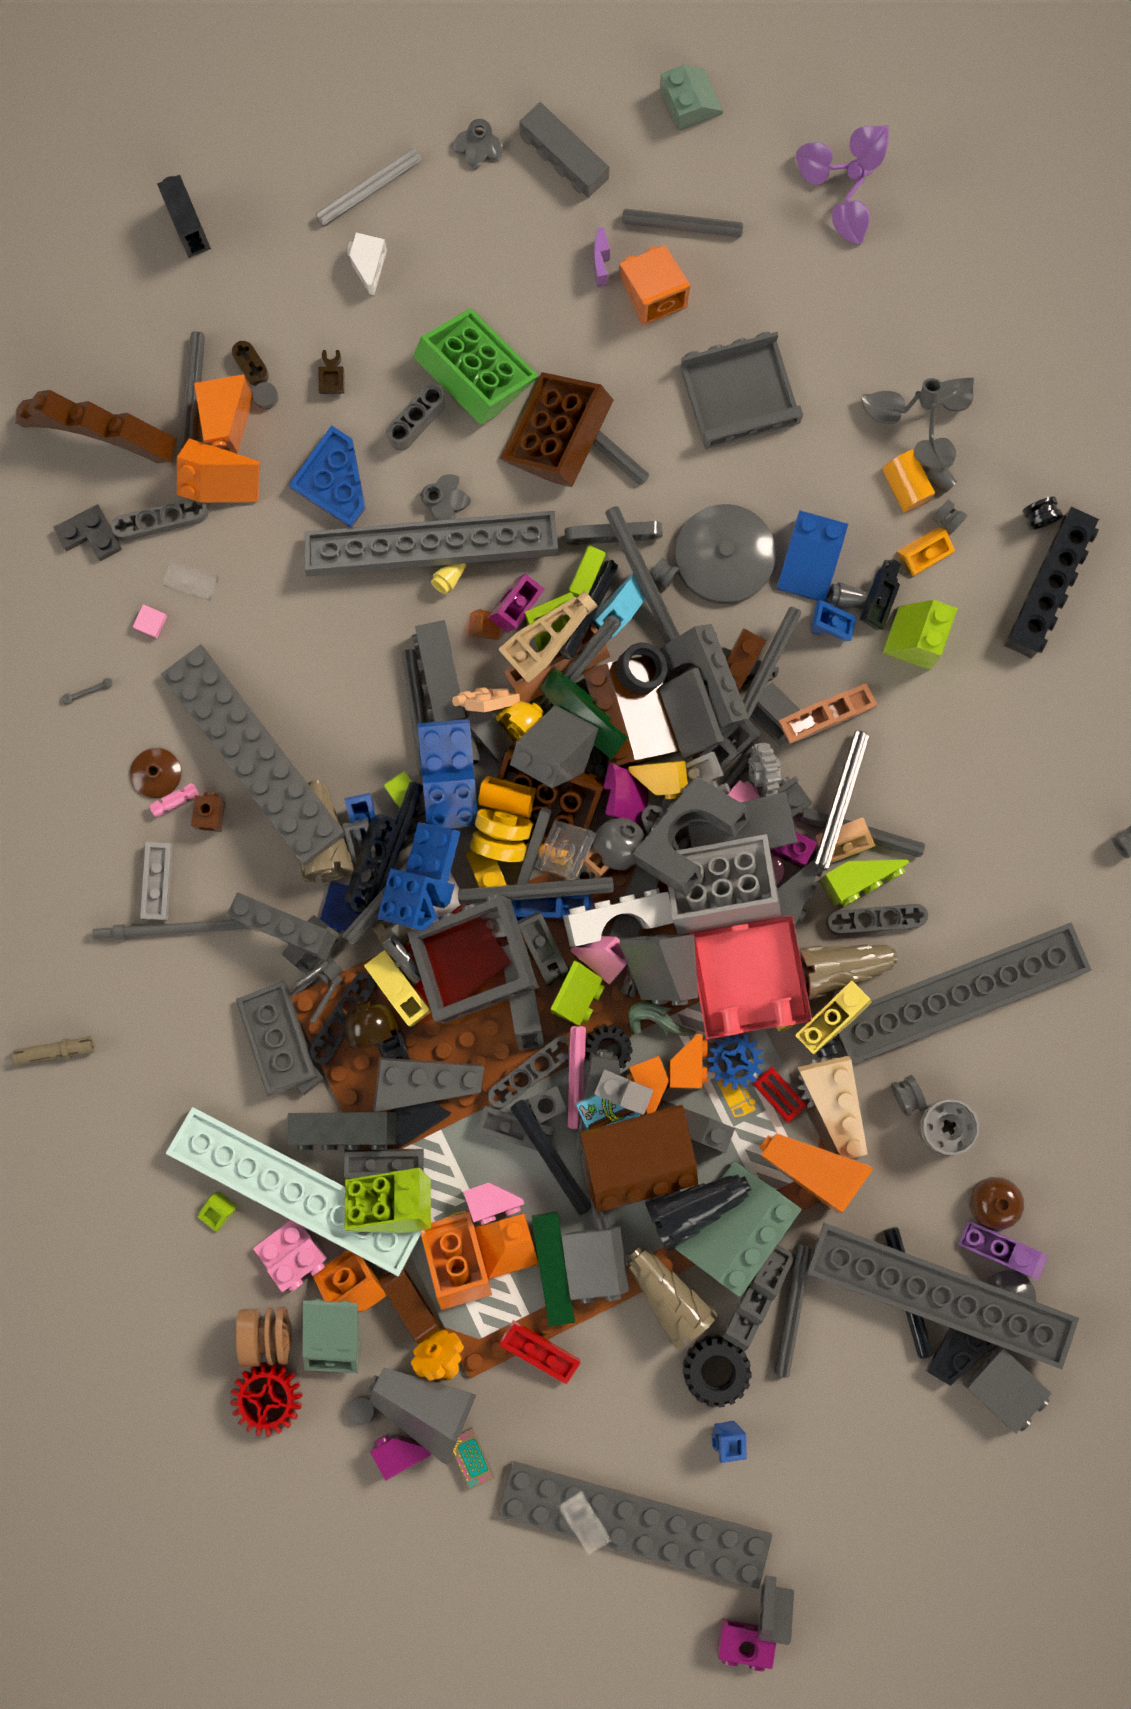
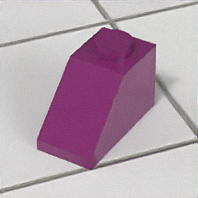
[370,1434,432,1481]

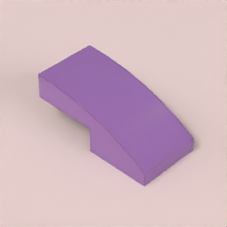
[594,227,610,287]

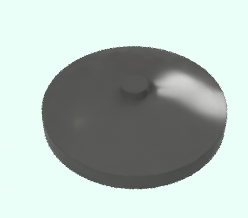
[675,504,776,604]

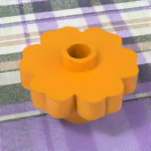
[411,1330,464,1381]

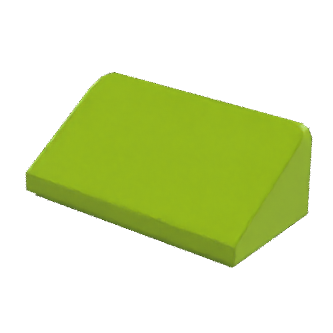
[569,546,606,598]

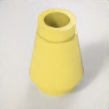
[431,563,467,594]

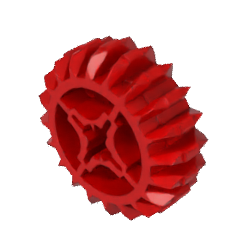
[230,1362,303,1437]

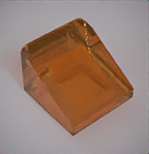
[468,609,500,640]

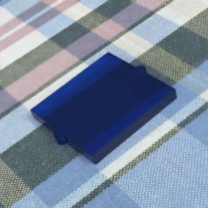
[320,881,362,933]

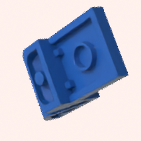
[418,719,477,829]
[377,822,460,931]

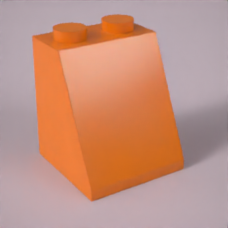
[619,245,690,325]
[194,374,253,454]

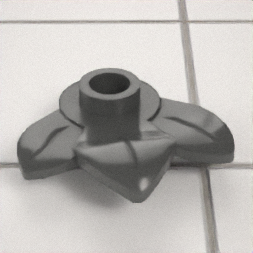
[454,119,502,170]
[421,474,471,520]

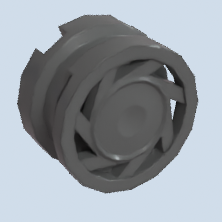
[891,1075,927,1117]

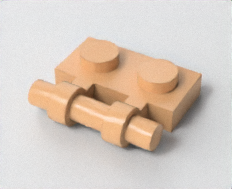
[452,687,520,712]

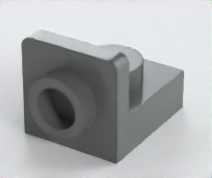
[778,776,812,817]

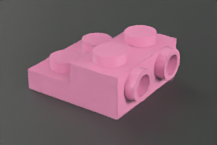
[253,1220,328,1292]

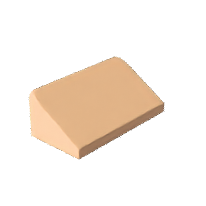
[816,818,875,864]

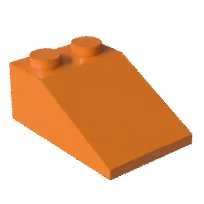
[177,438,261,503]
[421,1211,493,1310]

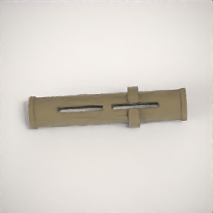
[13,1036,95,1066]

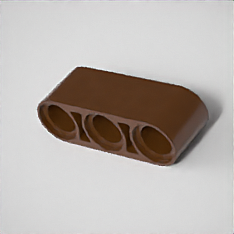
[378,1268,441,1344]

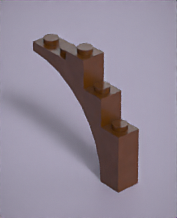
[15,390,177,463]

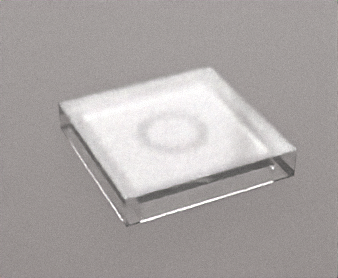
[534,820,596,881]

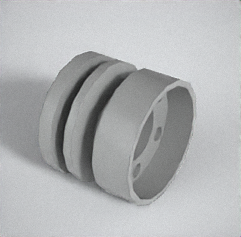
[919,1099,980,1155]

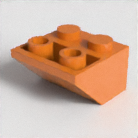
[668,1034,707,1089]
[625,1056,669,1115]

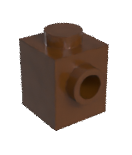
[191,792,225,832]

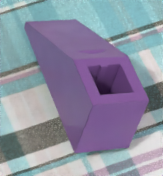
[958,1220,1049,1281]

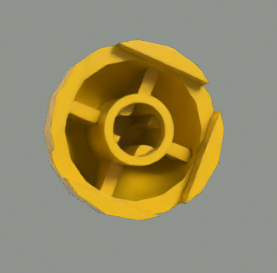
[496,701,544,744]

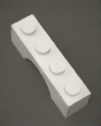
[563,888,674,946]

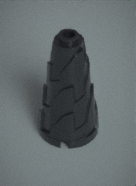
[645,1174,752,1251]

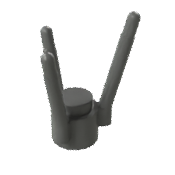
[290,957,343,1023]

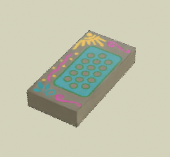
[453,1427,494,1490]

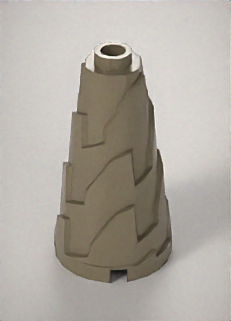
[301,780,354,883]
[799,944,898,1000]
[626,1247,717,1350]

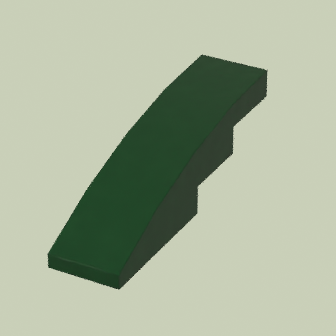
[540,668,629,760]
[532,1211,575,1327]

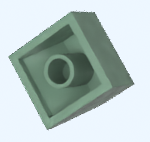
[659,65,723,131]

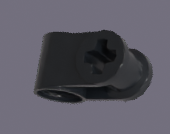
[376,1026,412,1060]

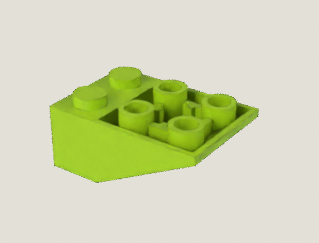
[819,860,909,908]
[344,1168,431,1233]

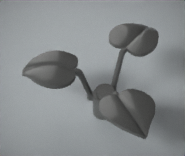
[861,377,974,470]

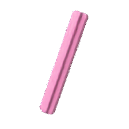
[567,1025,586,1129]

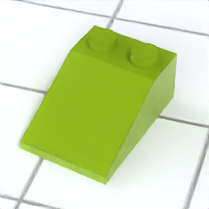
[551,961,605,1026]

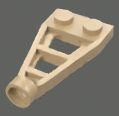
[498,591,598,683]

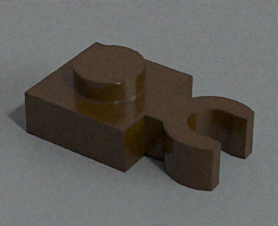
[319,350,345,394]

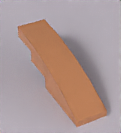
[778,683,877,744]

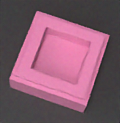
[133,605,168,639]

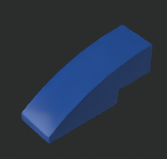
[511,894,593,921]

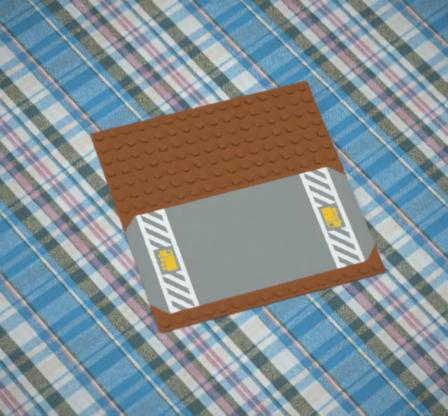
[291,819,827,1377]

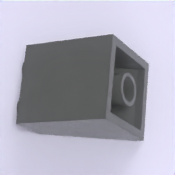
[510,705,599,788]
[620,934,698,1005]

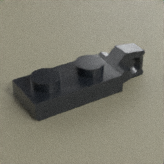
[859,559,901,630]

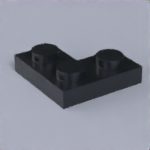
[53,504,122,561]

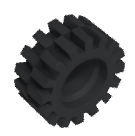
[585,1024,633,1069]

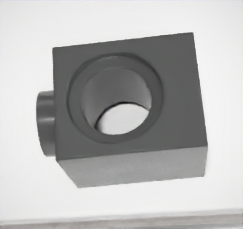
[527,1086,568,1123]

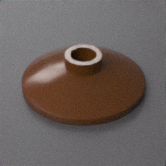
[130,748,182,798]

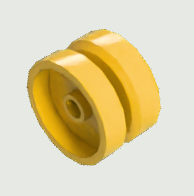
[470,809,533,862]

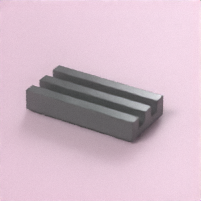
[343,818,377,872]

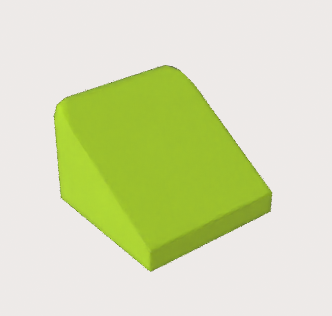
[383,771,412,809]
[197,1191,237,1233]

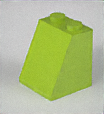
[882,600,958,670]

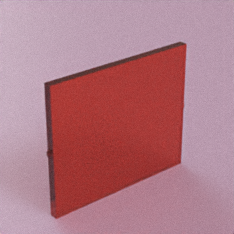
[405,904,512,1008]

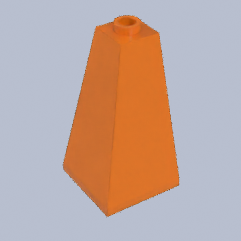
[759,1133,873,1213]

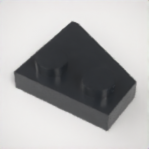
[393,1101,452,1146]

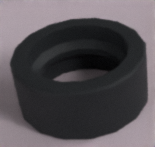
[616,642,668,694]

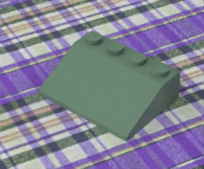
[675,1161,802,1297]

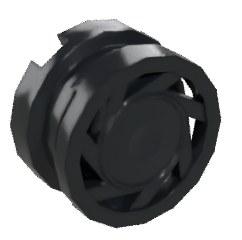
[1022,496,1063,530]

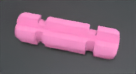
[149,783,199,817]

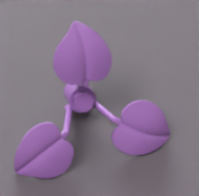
[796,125,889,244]

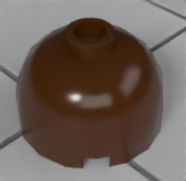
[970,1177,1024,1230]

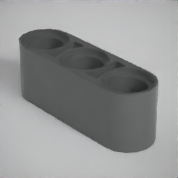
[388,384,445,451]

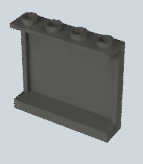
[680,332,803,449]

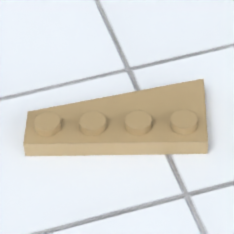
[798,1056,868,1159]

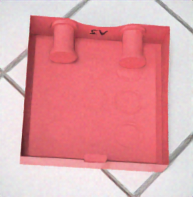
[688,915,812,1039]

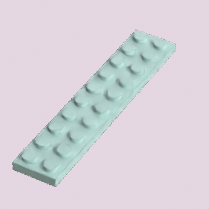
[166,1107,423,1277]

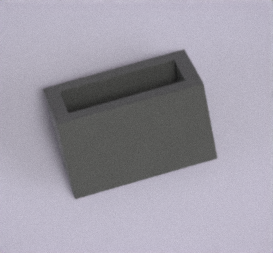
[750,682,800,746]

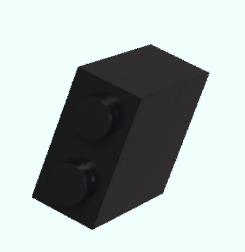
[157,174,211,258]

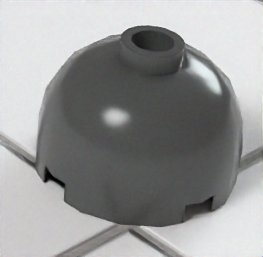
[592,818,645,870]

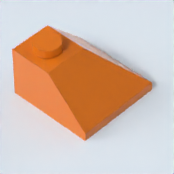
[474,1212,539,1279]
[313,1250,387,1311]

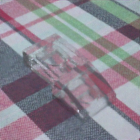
[559,1492,612,1556]

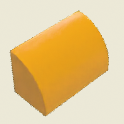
[882,449,935,513]
[479,776,536,818]

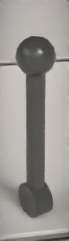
[62,678,113,704]

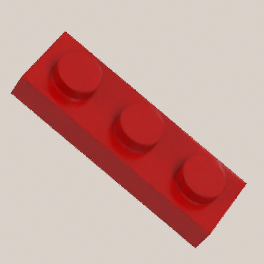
[499,1320,581,1385]

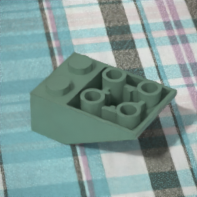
[303,1299,362,1373]

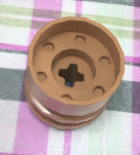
[236,1307,292,1367]

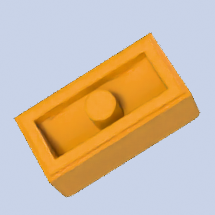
[897,527,955,576]

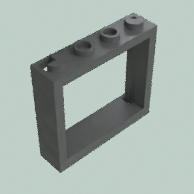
[407,894,539,1024]

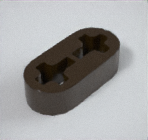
[232,341,269,386]

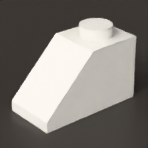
[347,233,387,295]

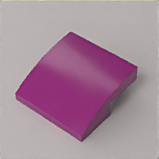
[603,764,648,827]

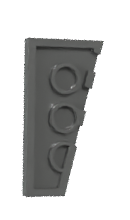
[373,1058,484,1112]

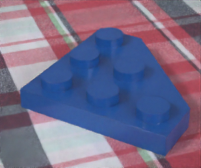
[289,425,366,528]

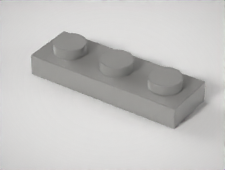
[140,842,173,921]

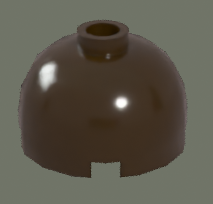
[344,1000,399,1049]

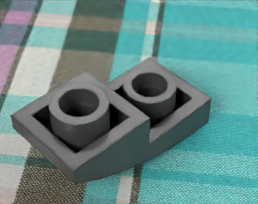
[466,711,516,763]

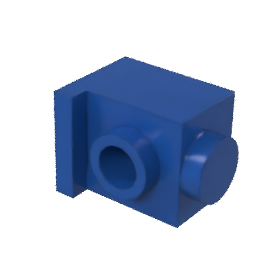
[712,1421,747,1463]

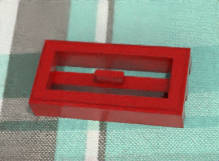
[752,1066,807,1123]

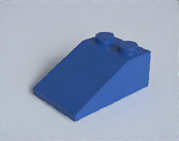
[777,510,848,602]

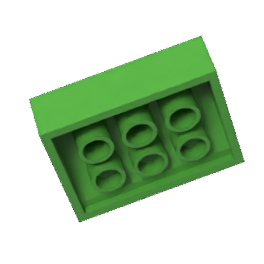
[413,308,539,425]

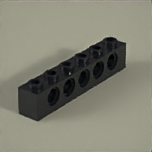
[1004,506,1099,659]

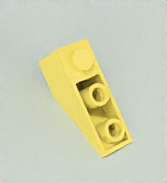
[364,950,431,1027]
[795,981,872,1055]

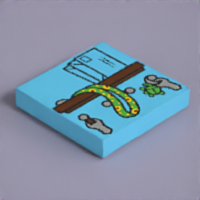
[576,1095,640,1130]

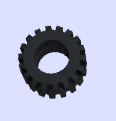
[683,1335,752,1408]

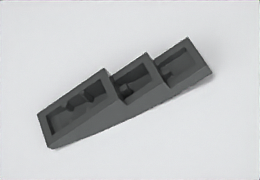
[722,1244,796,1351]

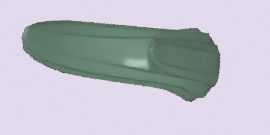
[628,1002,696,1037]

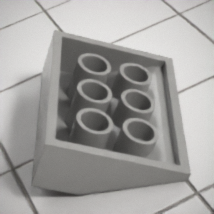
[668,834,782,935]

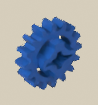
[707,1034,764,1089]

